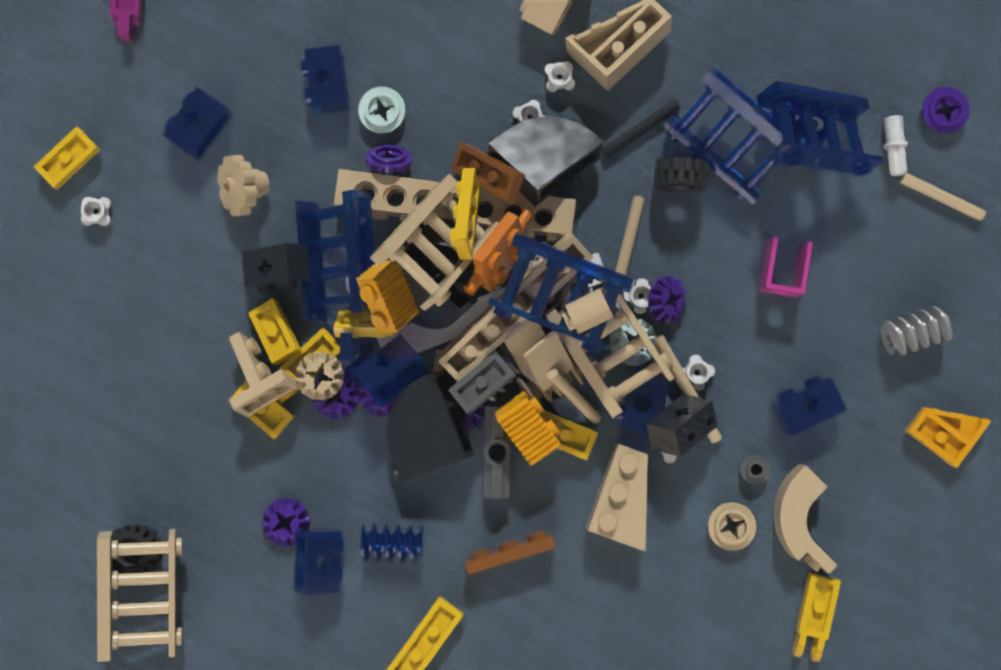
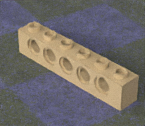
[437,232,594,382]

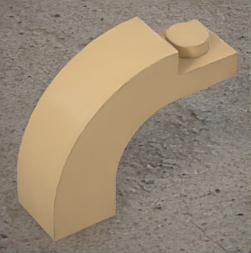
[773,464,838,574]

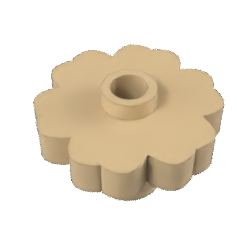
[217,155,269,216]

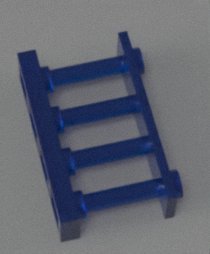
[663,66,806,205]
[756,81,884,176]
[295,190,376,321]
[488,233,635,354]

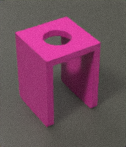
[757,236,813,298]

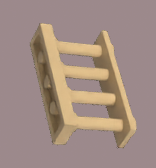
[370,173,499,311]
[544,273,674,418]
[97,529,182,662]

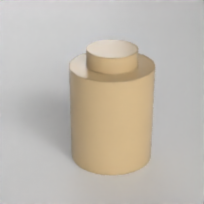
[562,288,614,334]

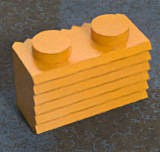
[356,261,420,333]
[494,391,562,466]

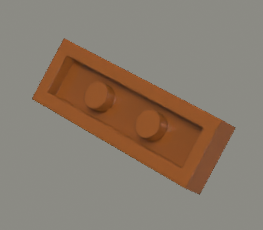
[451,142,525,203]
[465,530,556,575]

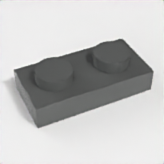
[448,351,516,415]

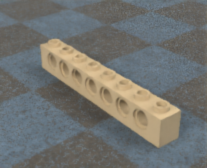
[334,169,576,243]

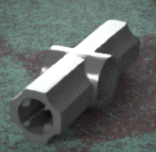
[483,407,511,498]

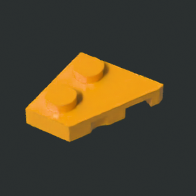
[905,407,991,468]

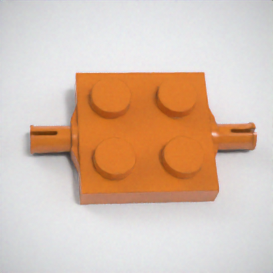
[463,209,534,295]

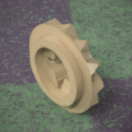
[296,352,344,400]
[707,502,756,551]

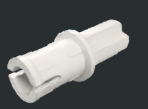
[883,115,908,176]

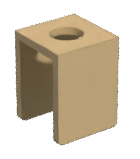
[504,316,574,392]

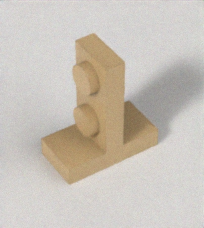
[229,332,298,417]

